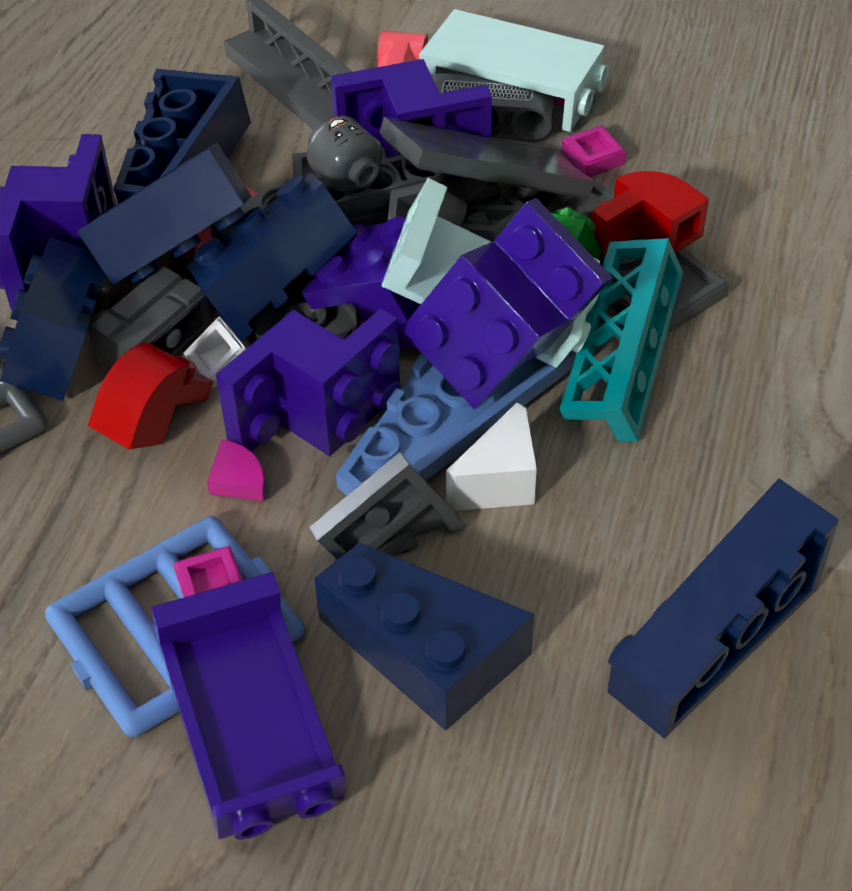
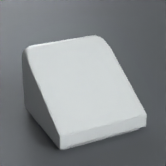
[183,316,251,388]

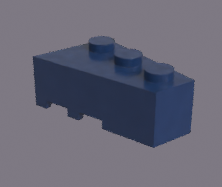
[77,142,251,285]
[187,173,357,341]
[0,237,105,401]
[314,543,534,730]

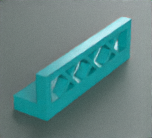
[559,238,683,442]

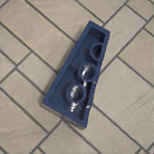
[113,69,251,204]
[607,478,839,739]

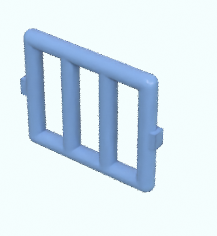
[45,516,305,737]

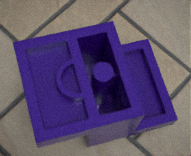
[331,59,492,180]
[0,134,117,310]
[400,198,613,410]
[302,216,421,349]
[216,308,401,457]

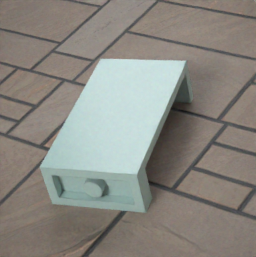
[419,9,608,132]
[381,178,600,368]

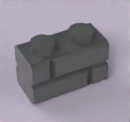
[88,266,211,369]

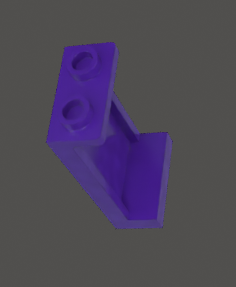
[151,572,346,840]

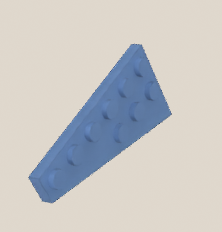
[336,315,605,496]

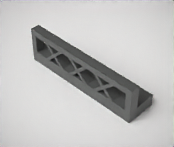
[224,0,352,129]

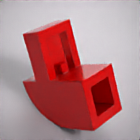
[591,171,709,259]
[88,342,214,450]

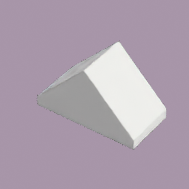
[446,403,537,511]

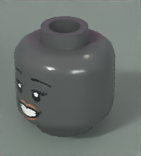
[306,116,382,193]

